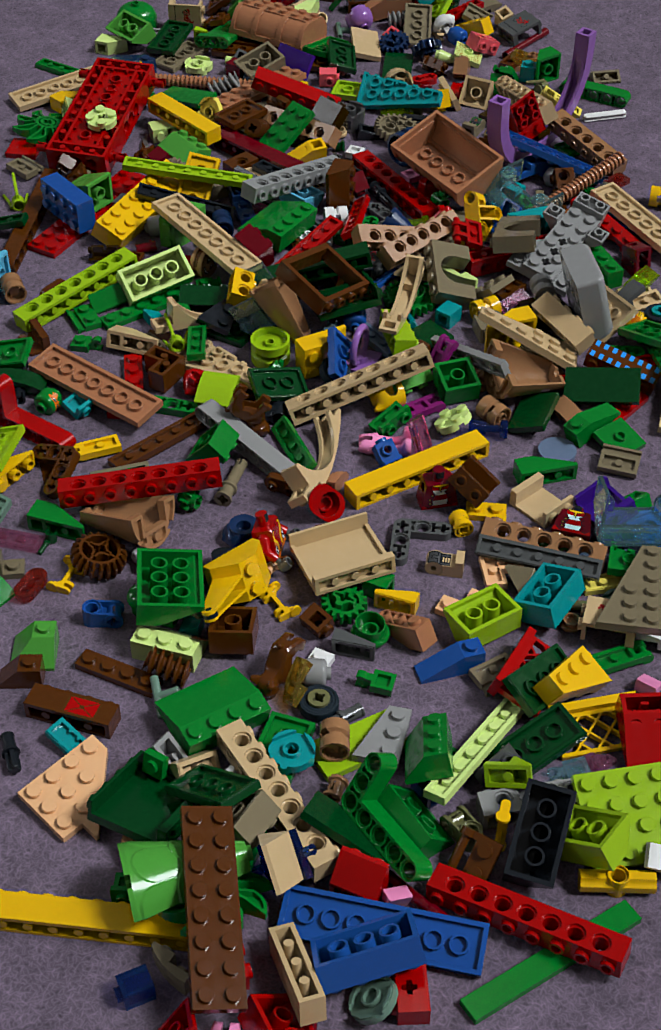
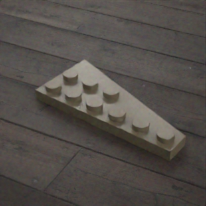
[595,545,661,636]

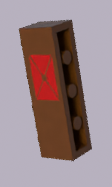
[23,683,121,739]

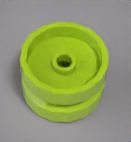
[250,326,290,368]

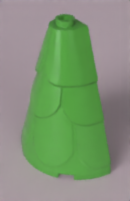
[117,840,254,922]

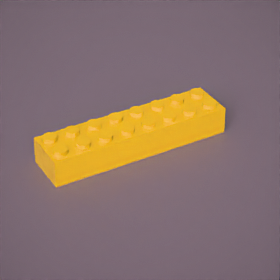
[91,159,181,247]

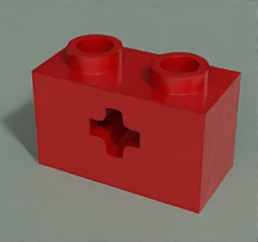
[390,964,431,1025]

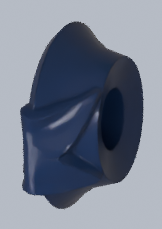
[222,514,256,547]

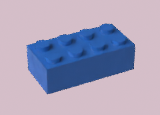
[40,172,96,234]
[310,908,427,995]

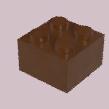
[208,606,259,655]

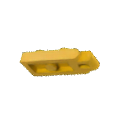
[74,434,122,461]

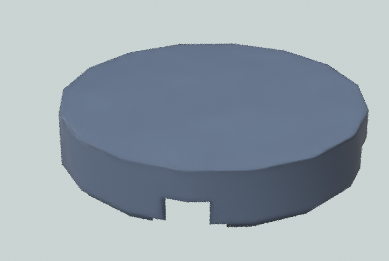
[537,437,577,462]

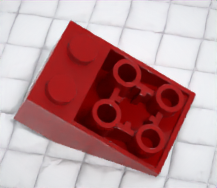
[509,90,546,139]
[615,692,661,767]

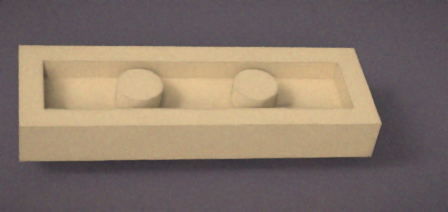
[438,76,462,112]

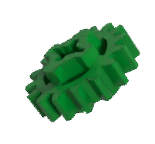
[321,586,368,625]

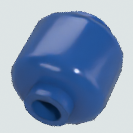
[447,26,468,46]
[344,309,367,332]

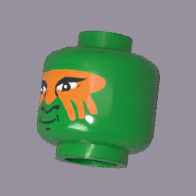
[34,387,62,415]

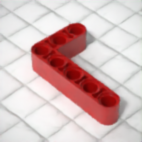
[0,373,77,454]

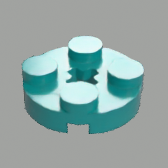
[268,729,316,775]

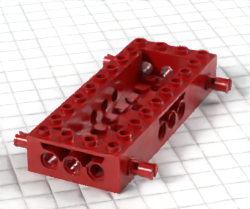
[36,57,166,174]

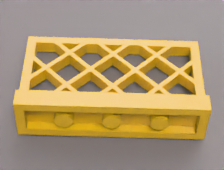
[546,691,636,761]

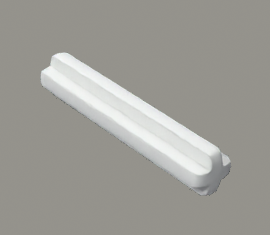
[583,109,626,122]

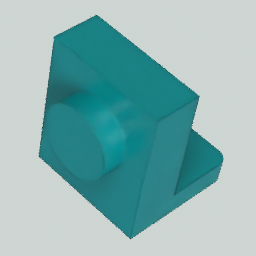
[61,392,92,420]

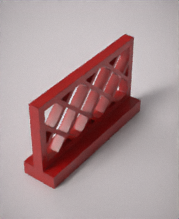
[487,626,550,718]

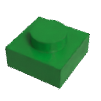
[142,748,169,781]

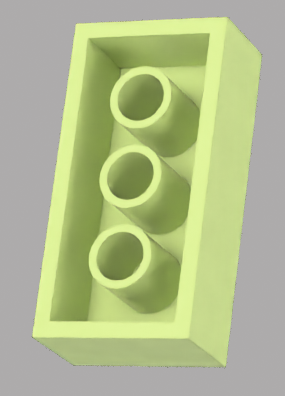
[115,245,195,306]

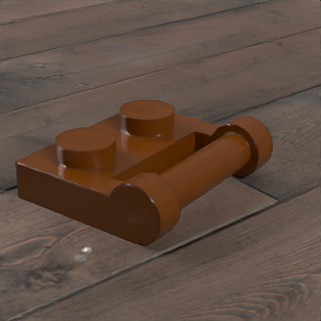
[445,825,504,881]

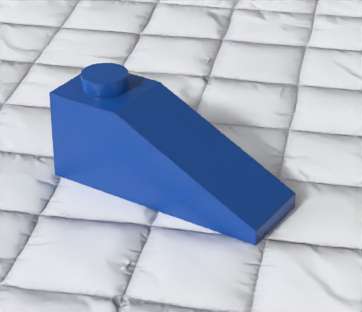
[414,637,486,684]

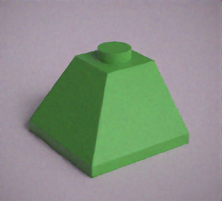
[11,621,60,671]

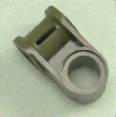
[439,805,483,853]

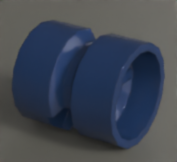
[211,209,234,236]

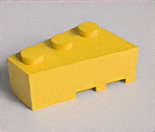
[532,645,612,706]

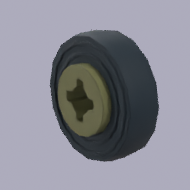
[298,684,339,722]

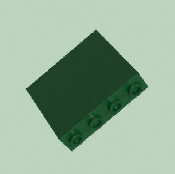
[313,269,383,321]
[86,750,202,841]

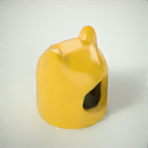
[368,382,406,413]

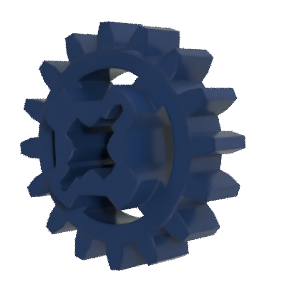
[379,30,410,53]
[411,38,442,58]

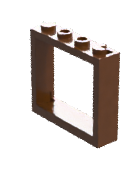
[275,243,370,315]

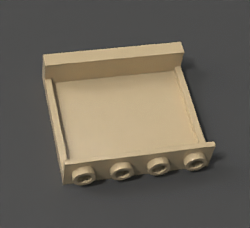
[288,512,396,596]

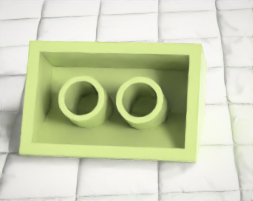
[130,625,209,673]

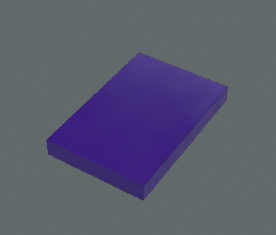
[278,42,316,81]

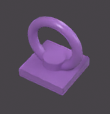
[346,323,382,373]

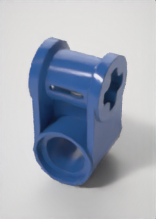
[82,599,125,628]

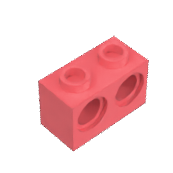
[466,31,500,56]

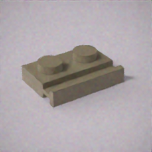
[461,2,493,21]
[6,155,44,180]
[597,443,642,479]
[468,652,509,698]

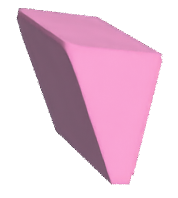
[634,674,661,693]
[381,885,413,907]

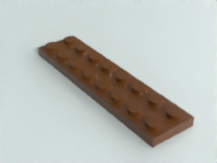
[180,806,248,1014]

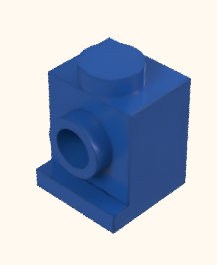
[372,437,403,468]

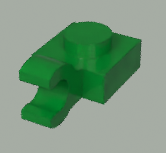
[70,335,104,353]
[355,669,397,697]

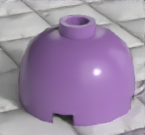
[345,4,373,30]

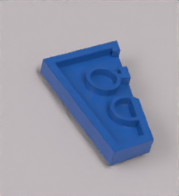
[327,326,351,380]

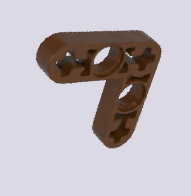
[32,443,80,500]

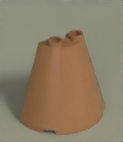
[248,276,311,344]
[484,338,566,399]
[80,495,175,548]

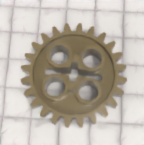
[374,113,417,141]

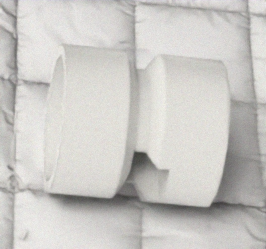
[323,206,348,225]

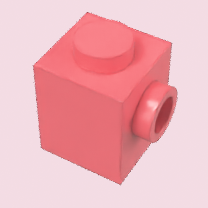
[319,67,339,87]

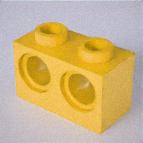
[226,267,257,310]

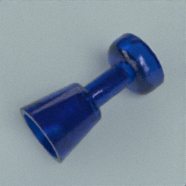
[468,419,508,439]

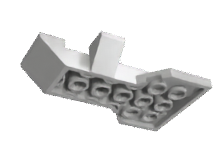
[506,191,611,297]

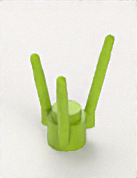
[2,172,29,211]
[162,313,188,353]

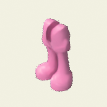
[358,426,412,457]

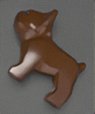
[225,383,272,437]
[250,632,306,700]

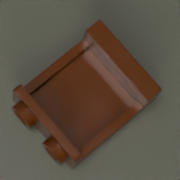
[448,454,500,508]

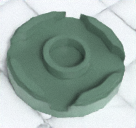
[348,977,398,1026]

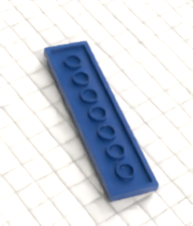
[486,130,605,184]
[277,885,490,978]

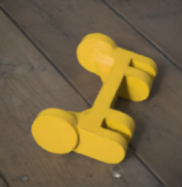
[46,555,82,595]
[258,581,302,622]
[495,799,511,852]

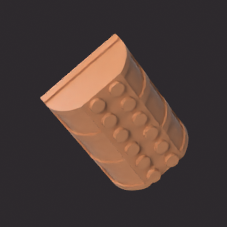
[229,0,328,51]
[390,110,504,207]

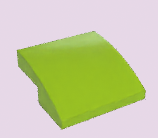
[194,371,240,408]

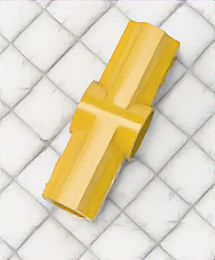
[577,865,657,898]

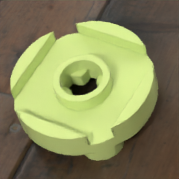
[184,55,213,76]
[85,105,117,132]
[434,404,472,435]

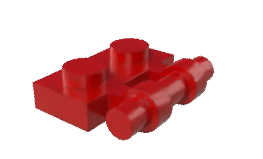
[451,217,483,251]

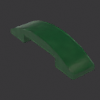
[0,368,50,394]

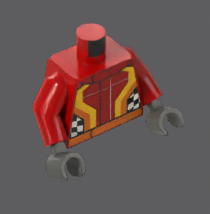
[252,510,301,572]

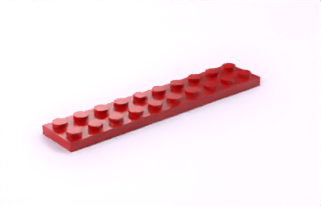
[27,170,146,259]

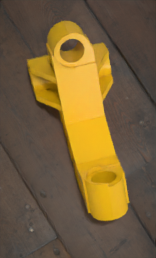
[454,191,503,251]

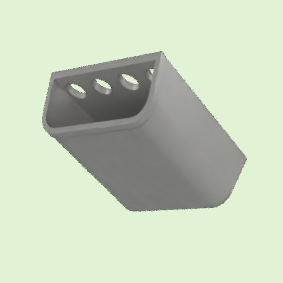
[559,244,613,341]

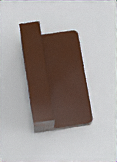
[18,318,50,356]

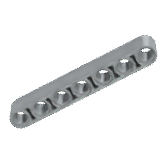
[195,399,295,475]

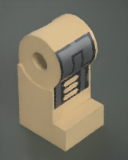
[425,550,466,578]

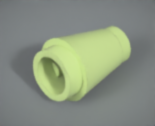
[434,49,454,64]

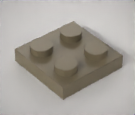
[475,274,515,300]

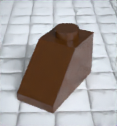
[0,654,46,689]

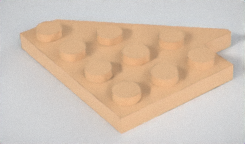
[17,734,108,843]

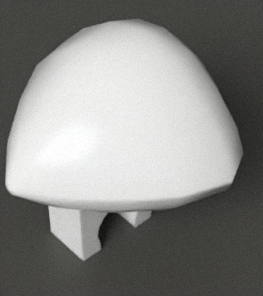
[432,14,455,34]

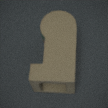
[462,116,486,137]

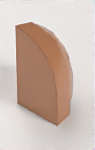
[326,471,349,492]

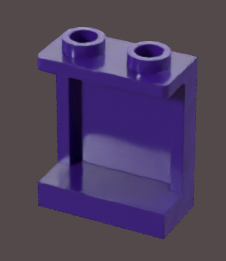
[573,476,638,534]

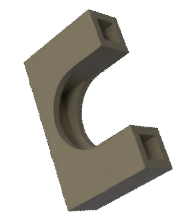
[490,215,542,254]
[423,239,477,310]

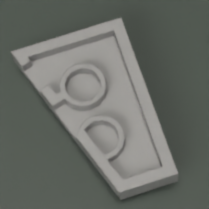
[352,705,412,769]

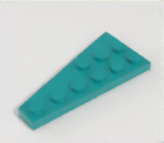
[356,71,443,109]

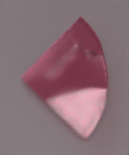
[583,752,617,771]

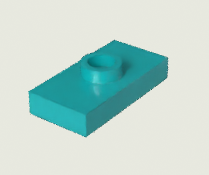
[45,717,86,754]

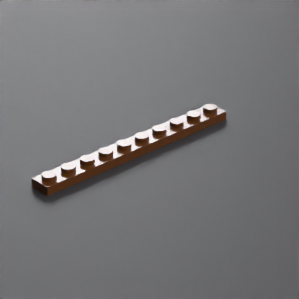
[107,389,256,468]

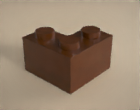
[144,345,186,394]

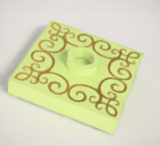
[452,41,483,68]

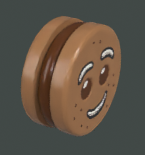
[190,247,218,278]

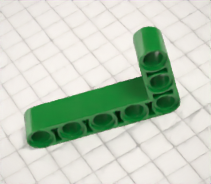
[341,752,433,882]

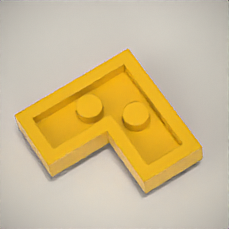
[466,501,507,537]

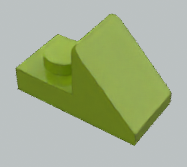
[483,756,533,789]

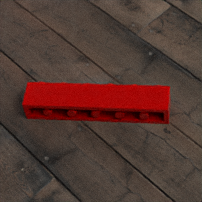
[251,65,342,110]

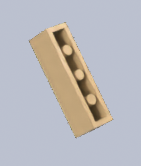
[531,291,595,356]
[268,922,327,1027]

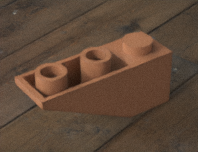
[378,609,438,652]

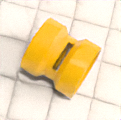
[448,509,474,538]

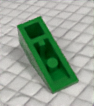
[563,402,621,448]
[513,456,578,485]
[26,499,85,541]

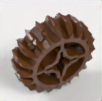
[70,531,127,581]

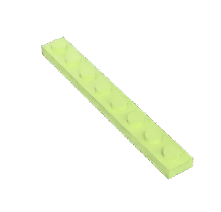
[423,698,525,806]

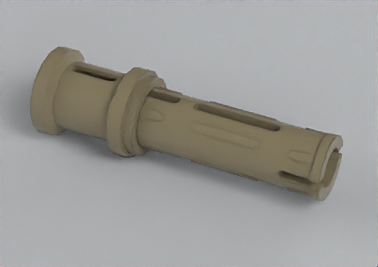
[214,458,248,507]

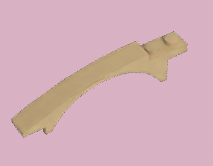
[378,254,425,335]
[150,278,268,334]
[280,408,341,509]

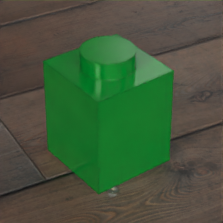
[360,574,395,601]

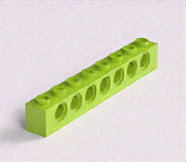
[12,247,138,333]

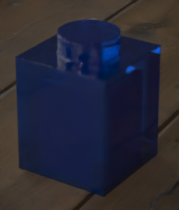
[113,964,156,1011]

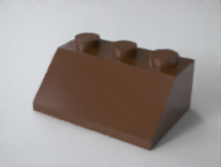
[326,158,356,211]

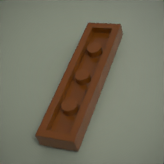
[74,648,163,699]

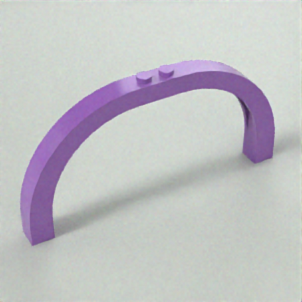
[487,27,597,165]

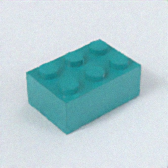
[514,562,585,629]

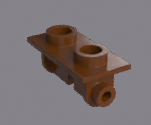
[419,55,448,76]

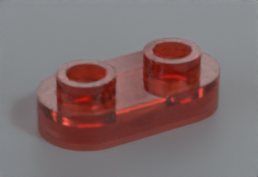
[14,568,48,603]

